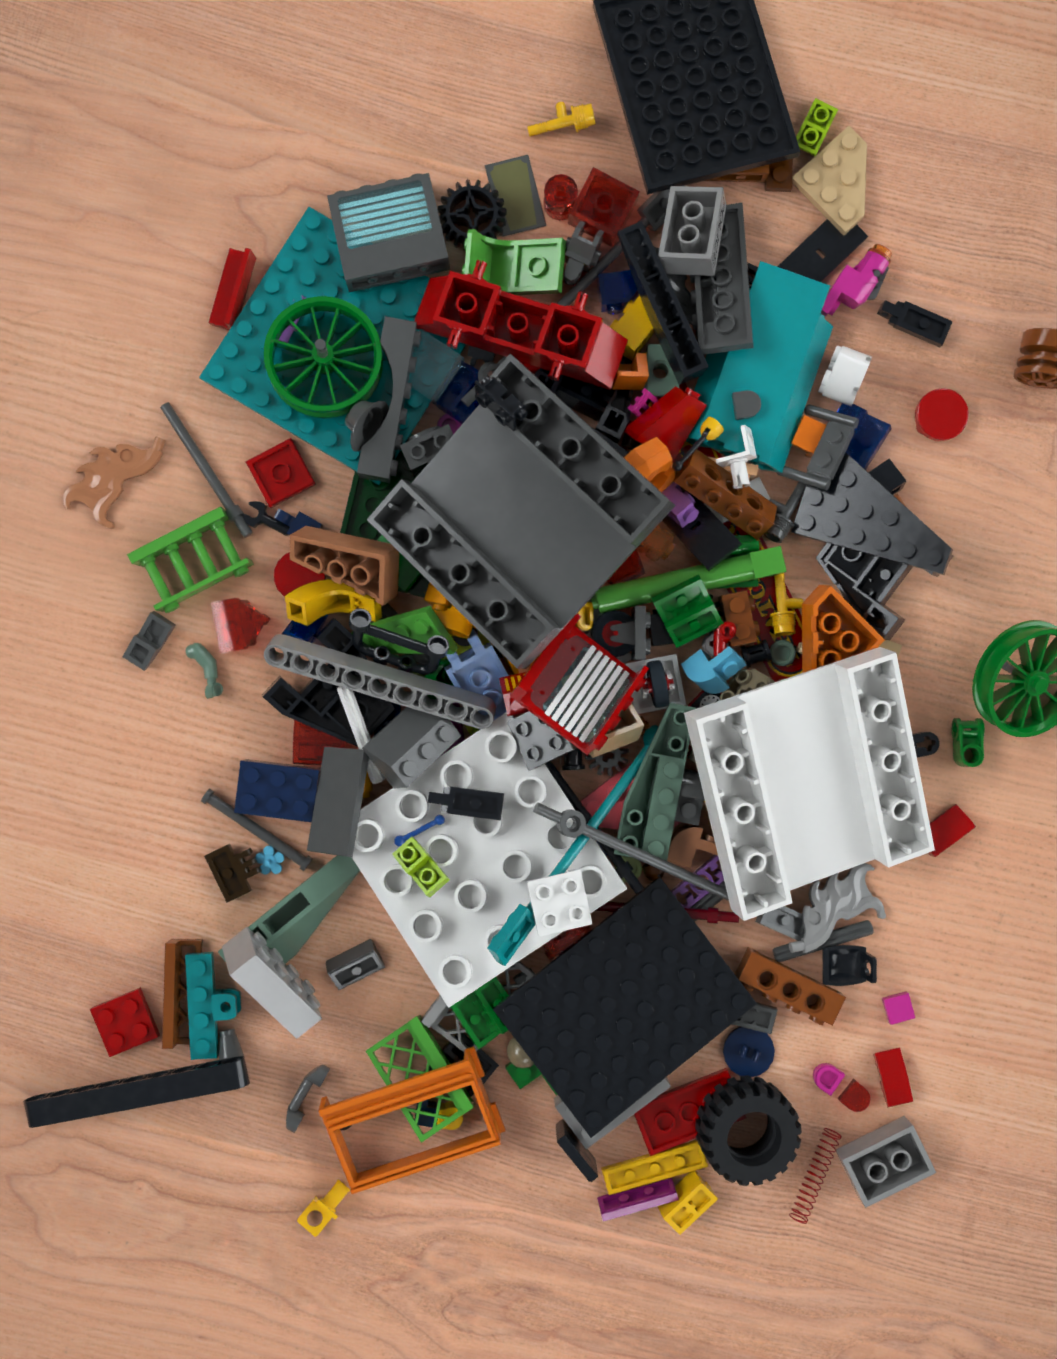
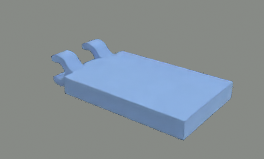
[444,629,509,730]

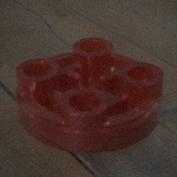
[543,925,592,961]

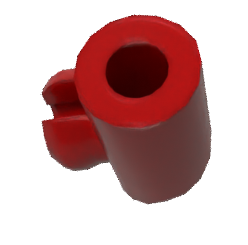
[713,621,737,657]

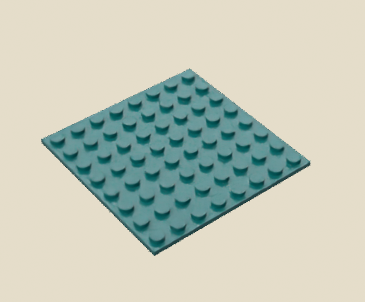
[199,207,467,485]

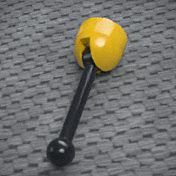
[672,417,724,471]

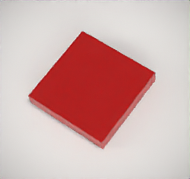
[246,438,316,508]

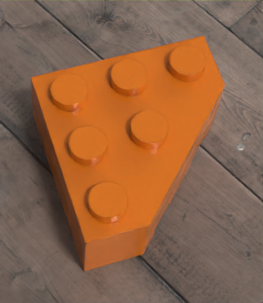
[802,584,885,673]

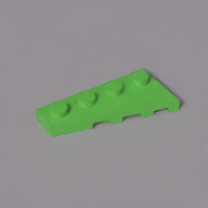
[351,606,458,654]

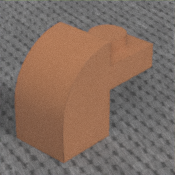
[667,825,718,868]

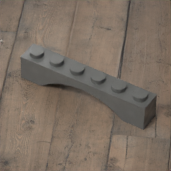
[357,316,421,483]

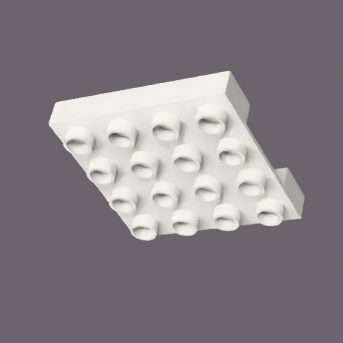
[684,647,935,921]
[352,712,627,1008]

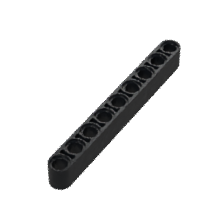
[23,1056,250,1128]

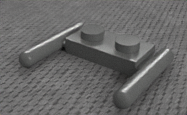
[776,404,859,490]

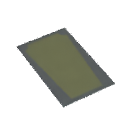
[485,155,546,237]

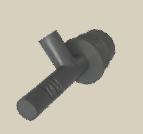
[764,482,806,543]

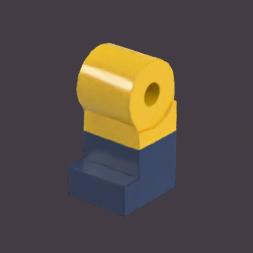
[414,1100,463,1130]

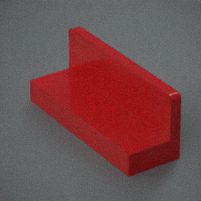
[208,248,256,330]

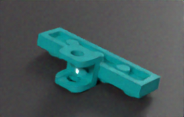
[185,952,242,1060]

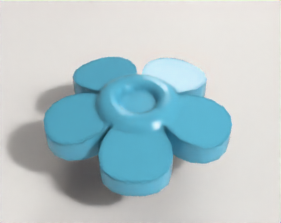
[255,845,285,875]

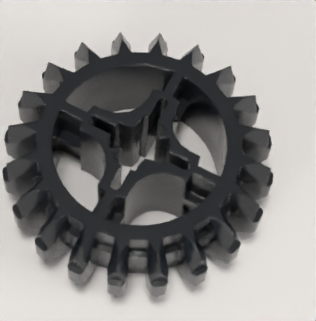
[437,179,507,252]

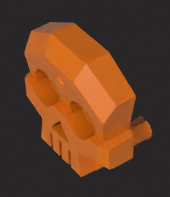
[624,437,676,492]

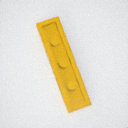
[601,1140,708,1195]

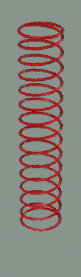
[789,1128,842,1224]

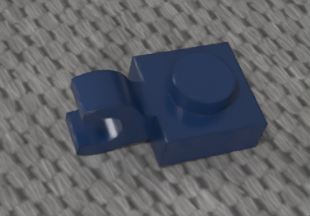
[274,509,323,536]

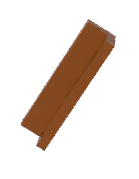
[162,939,203,1049]

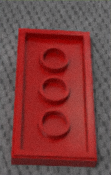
[634,1068,747,1156]

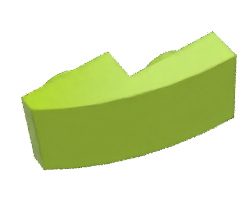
[796,98,838,156]
[392,836,450,898]

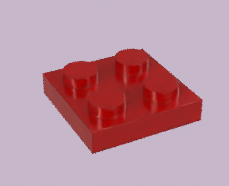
[90,987,160,1057]

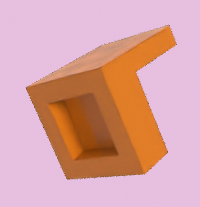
[612,353,649,390]
[791,415,827,458]

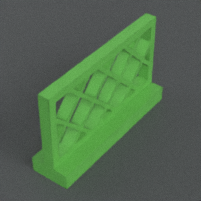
[366,1015,476,1143]

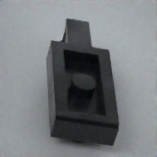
[877,300,952,348]
[428,786,504,820]

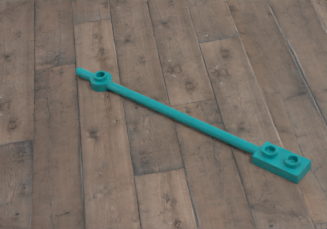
[487,725,658,966]

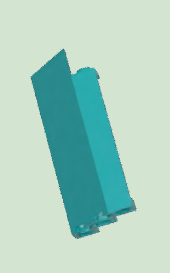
[686,261,833,473]

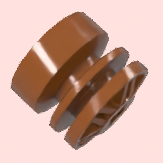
[1014,328,1057,389]

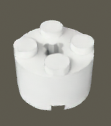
[818,346,872,406]

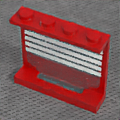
[509,613,649,755]

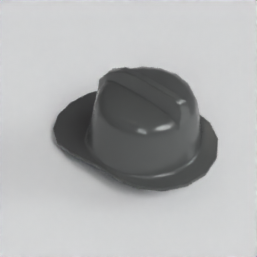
[345,400,389,452]

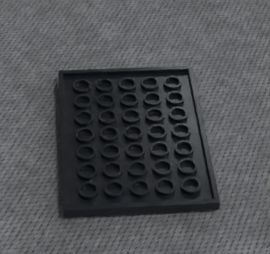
[593,0,800,195]
[493,877,757,1138]

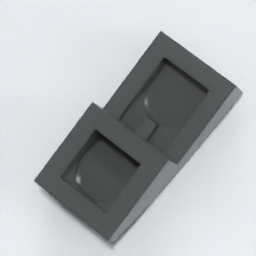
[123,611,176,671]

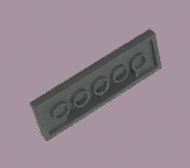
[690,203,754,355]

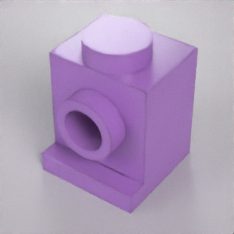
[662,482,699,528]

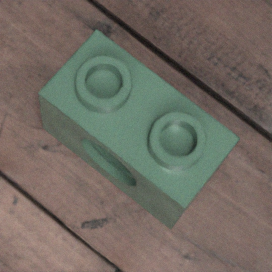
[641,344,679,402]

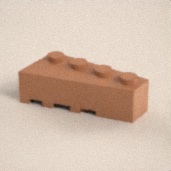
[290,526,399,606]

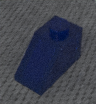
[597,270,638,314]

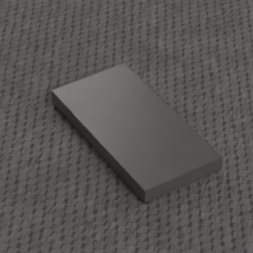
[307,747,369,857]

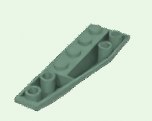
[614,703,696,861]
[218,855,360,964]

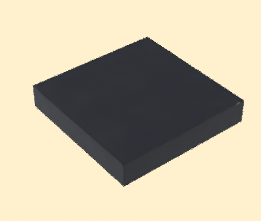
[556,1119,598,1182]

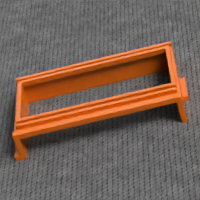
[318,1046,506,1194]

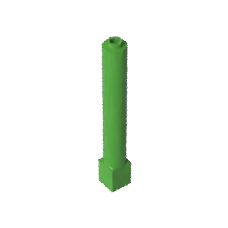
[591,546,787,614]

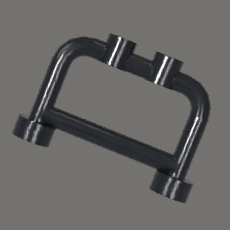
[349,609,449,675]

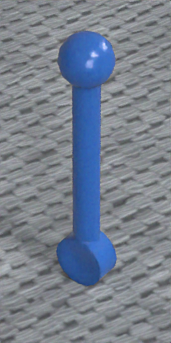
[394,815,445,846]

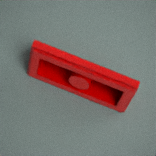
[928,804,976,857]

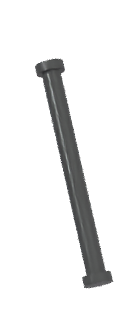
[201,789,313,871]

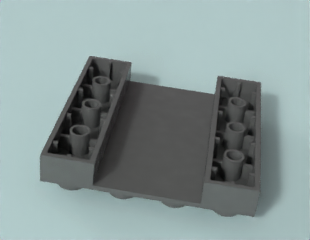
[367,354,676,669]

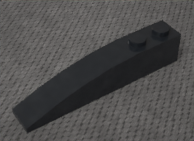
[617,221,709,385]

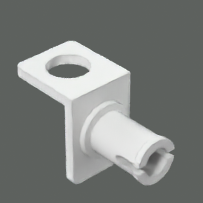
[716,425,757,489]

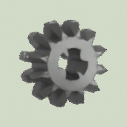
[585,748,629,776]

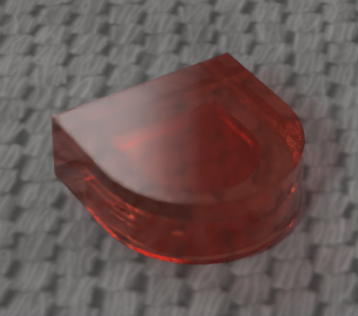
[838,1078,870,1112]

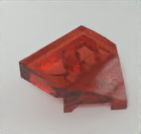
[211,598,271,654]

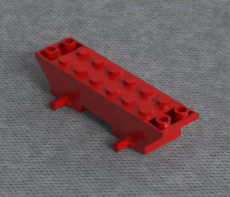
[414,260,628,390]

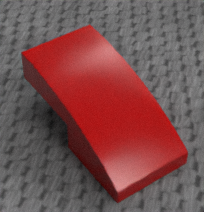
[873,1048,913,1108]

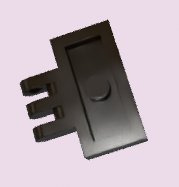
[204,844,262,903]

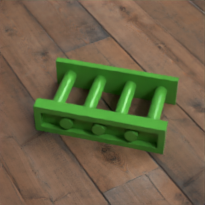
[127,507,254,613]

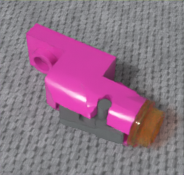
[821,244,892,317]

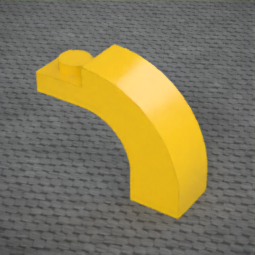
[285,579,382,626]

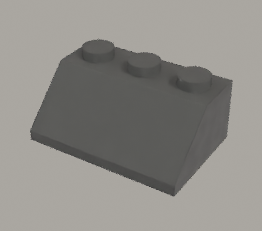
[362,707,461,789]

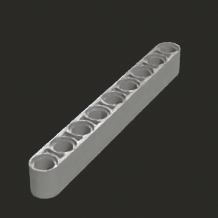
[264,634,496,729]

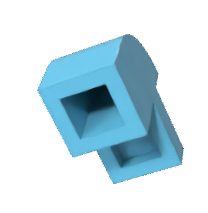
[681,646,746,694]

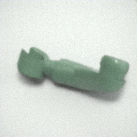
[185,643,223,699]

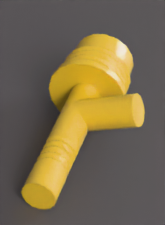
[527,102,596,137]
[770,573,803,636]

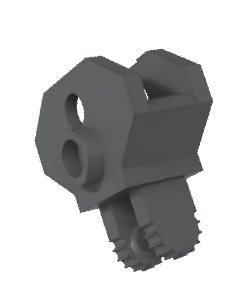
[563,221,604,286]

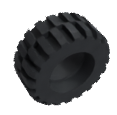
[695,1075,802,1186]

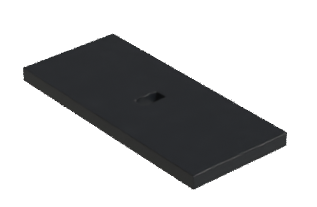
[777,219,868,282]
[662,486,742,571]

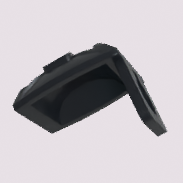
[822,945,877,986]

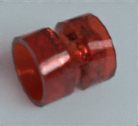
[543,174,578,221]

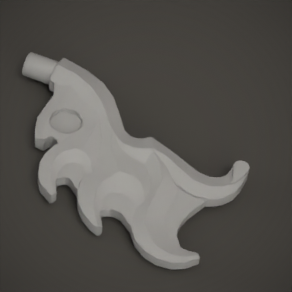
[789,863,886,953]

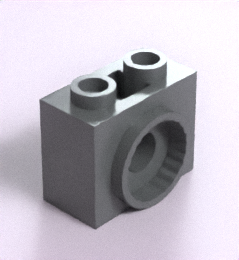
[400,424,453,476]

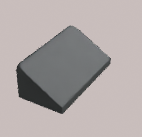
[326,939,385,990]

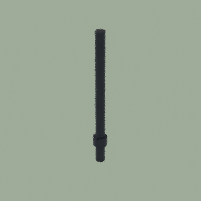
[545,761,644,894]

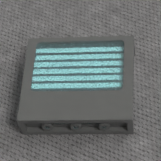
[327,173,451,293]

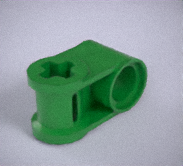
[951,718,985,767]

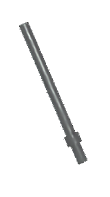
[160,402,253,538]

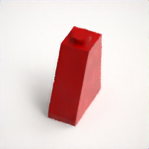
[624,386,707,460]

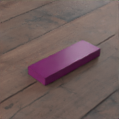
[597,1177,679,1222]

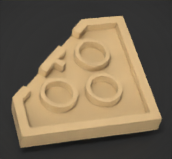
[792,126,867,236]

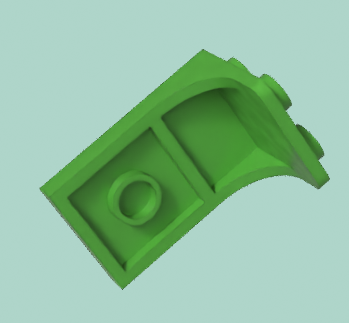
[462,229,566,295]

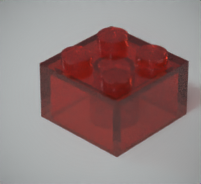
[568,167,640,247]

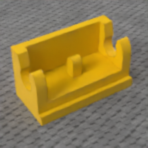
[657,1170,718,1235]

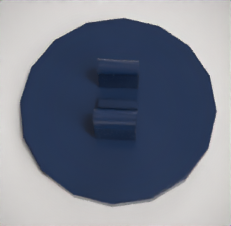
[723,1027,775,1077]

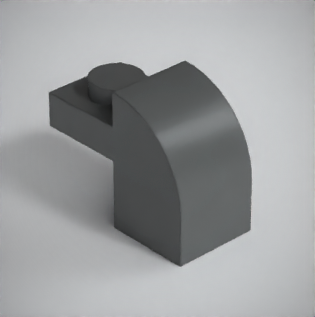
[675,768,705,825]

